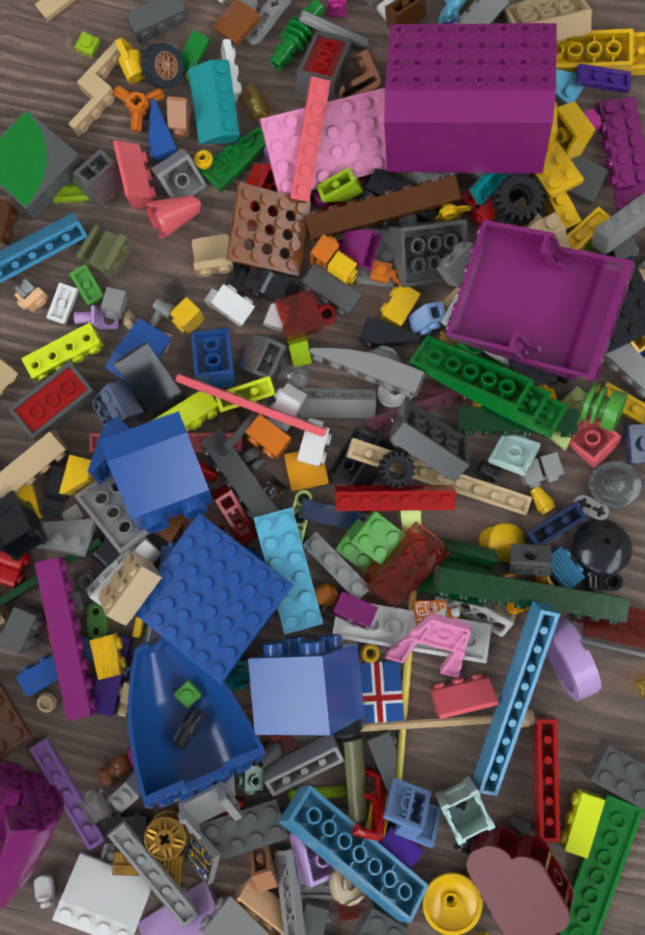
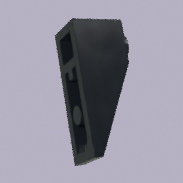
[359,316,421,348]

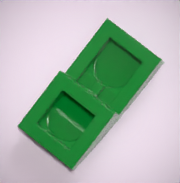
[181,30,210,73]

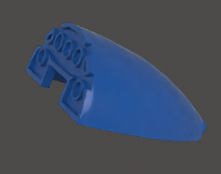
[128,636,266,809]

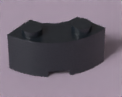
[243,267,301,308]

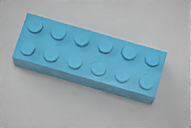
[254,508,323,635]

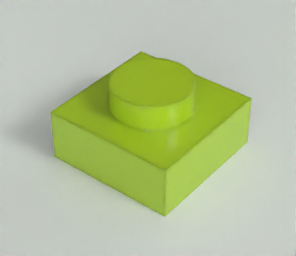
[75,31,101,58]

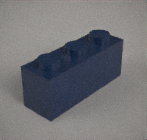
[523,501,587,545]

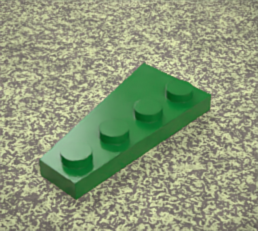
[196,126,266,193]

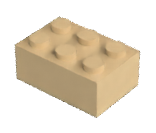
[98,550,162,626]

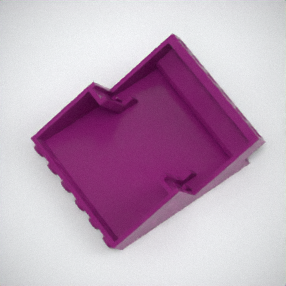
[445,220,635,384]

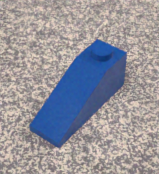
[148,98,177,164]

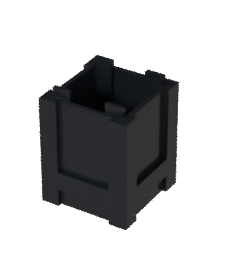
[0,490,49,561]

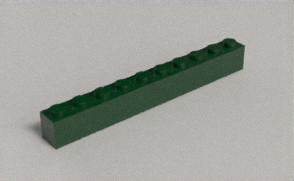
[432,565,630,625]

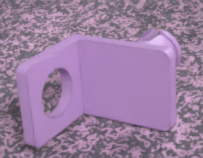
[74,305,119,330]

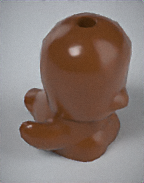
[98,754,131,787]

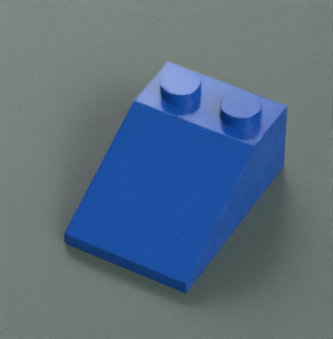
[105,318,172,380]
[191,328,236,391]
[87,416,130,485]

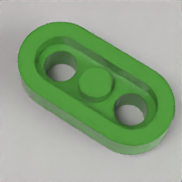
[87,602,109,639]

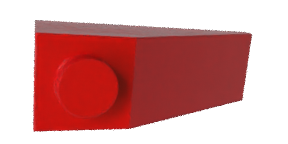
[211,484,258,545]

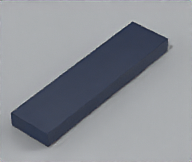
[298,499,370,529]

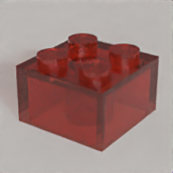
[275,289,324,342]

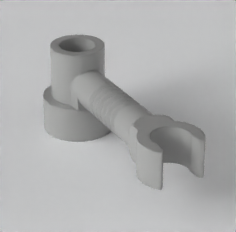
[149,298,176,327]

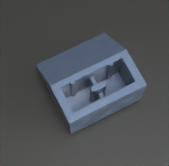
[90,379,144,426]

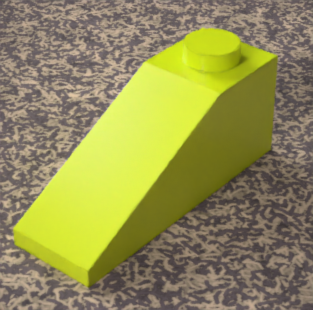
[215,376,276,413]

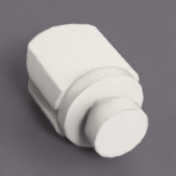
[33,874,55,908]

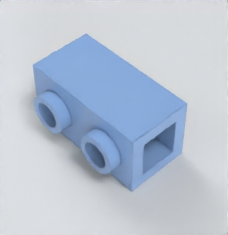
[408,301,445,336]

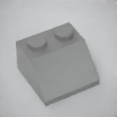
[151,148,207,198]

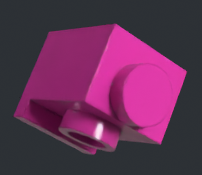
[328,0,347,17]

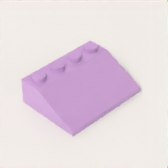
[138,880,218,935]

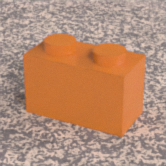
[310,234,339,271]

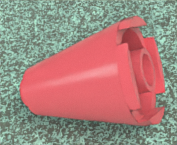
[146,195,201,239]

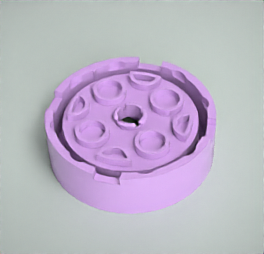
[546,617,602,702]

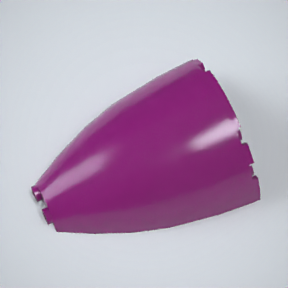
[0,761,64,911]

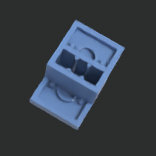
[383,777,441,848]

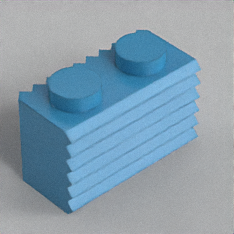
[551,546,585,588]

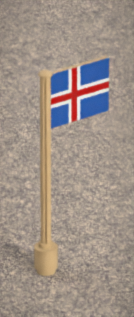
[360,661,535,732]

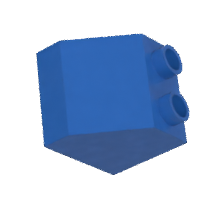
[99,411,214,533]

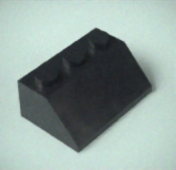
[327,426,394,486]

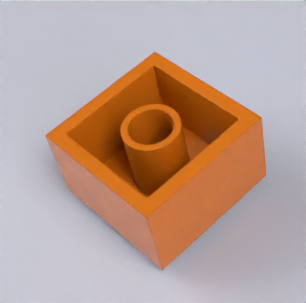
[245,414,292,459]

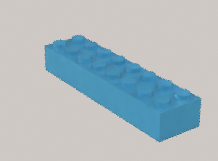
[278,785,429,923]

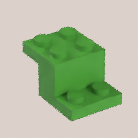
[334,511,406,572]

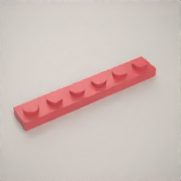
[290,76,331,202]

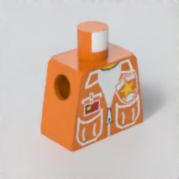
[411,600,460,626]

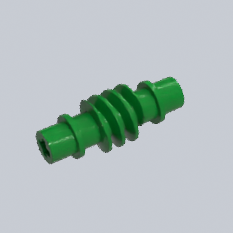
[269,0,325,72]

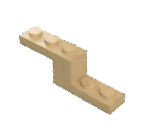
[68,42,121,137]

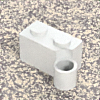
[203,284,255,327]
[297,418,332,467]

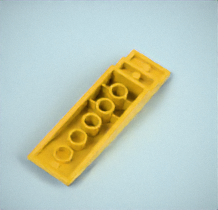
[556,29,645,75]

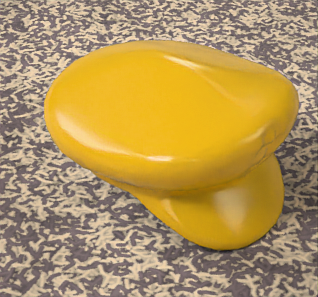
[479,523,526,562]

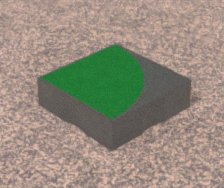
[0,109,84,219]

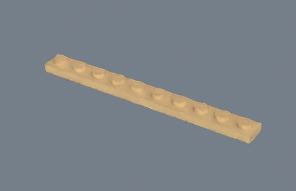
[346,438,532,516]

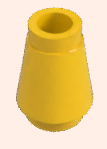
[530,486,556,515]

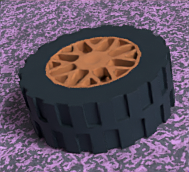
[140,43,184,89]

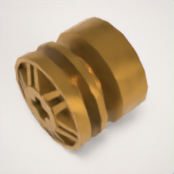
[144,807,189,860]

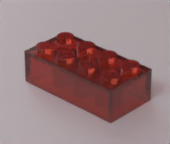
[364,521,449,608]

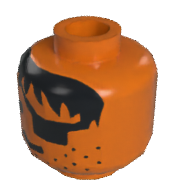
[314,583,339,611]

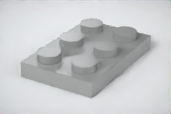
[356,228,396,288]

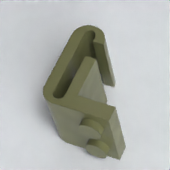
[75,224,133,279]

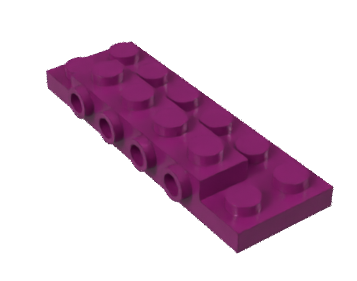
[597,96,645,211]

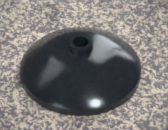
[573,519,632,575]

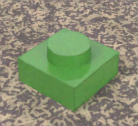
[173,679,202,709]

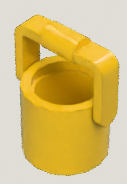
[115,37,145,84]

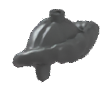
[588,460,644,509]

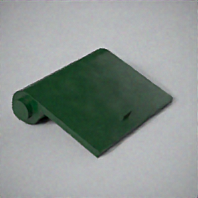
[414,534,500,608]

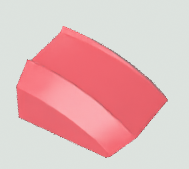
[569,415,621,468]

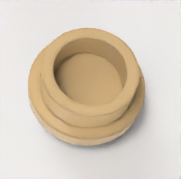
[37,692,57,713]

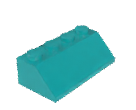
[188,60,240,145]

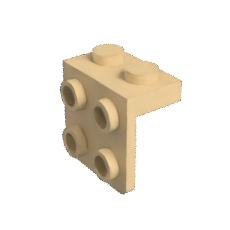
[192,234,234,277]

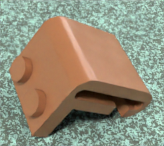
[333,49,381,100]

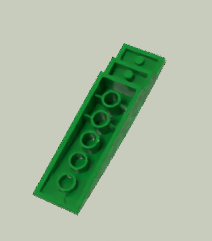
[409,335,568,438]

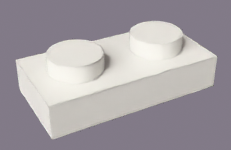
[46,283,79,325]

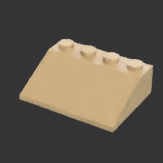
[503,0,592,42]

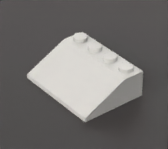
[52,852,151,935]

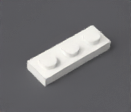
[221,39,241,102]

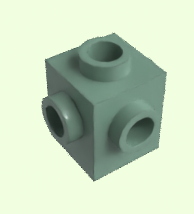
[235,763,264,795]

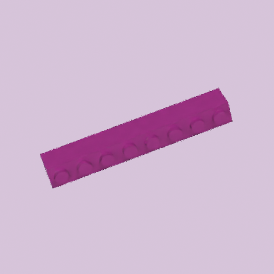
[35,557,97,721]

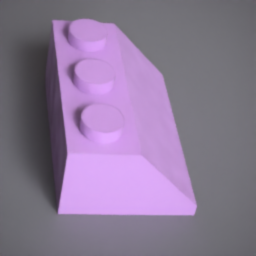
[288,830,335,887]

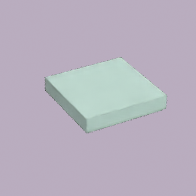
[488,433,541,476]

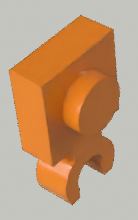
[370,260,400,284]

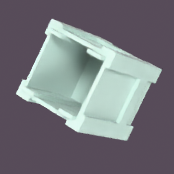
[435,776,495,845]

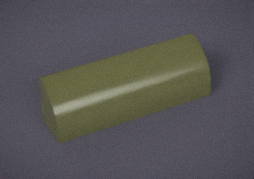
[343,736,368,823]

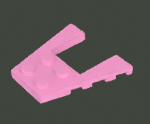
[385,613,471,678]

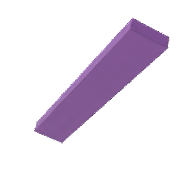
[29,736,105,851]

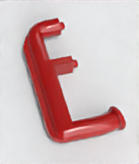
[352,768,385,841]

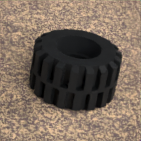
[492,173,545,227]

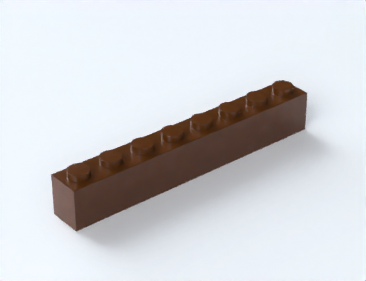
[305,174,461,242]

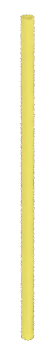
[395,590,417,780]

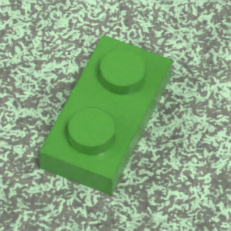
[69,264,104,307]

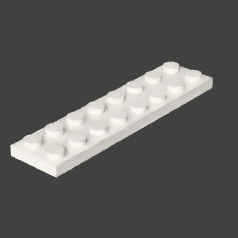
[332,603,492,663]

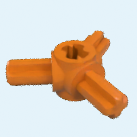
[113,86,165,133]

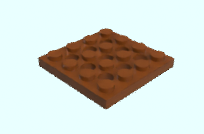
[226,182,311,277]

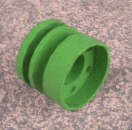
[580,383,628,432]

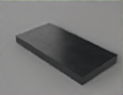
[113,341,186,419]

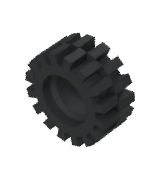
[377,451,416,488]

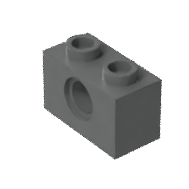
[510,544,552,576]

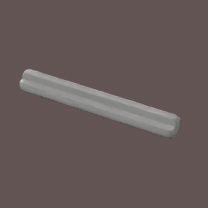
[299,10,369,50]

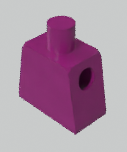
[337,229,381,271]

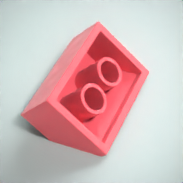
[113,140,157,210]
[429,673,499,719]

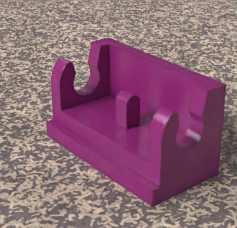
[332,592,378,630]

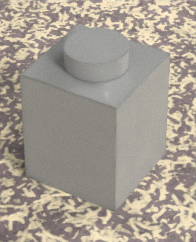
[101,287,128,320]

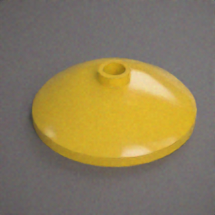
[422,872,483,935]

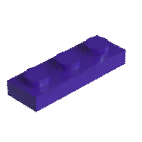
[576,64,631,93]

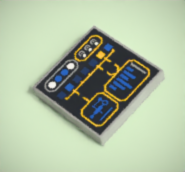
[184,832,220,885]

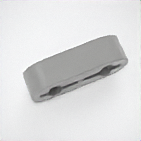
[572,495,609,520]

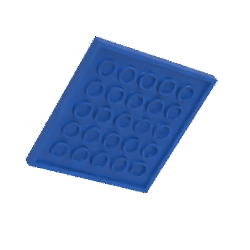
[135,513,294,684]

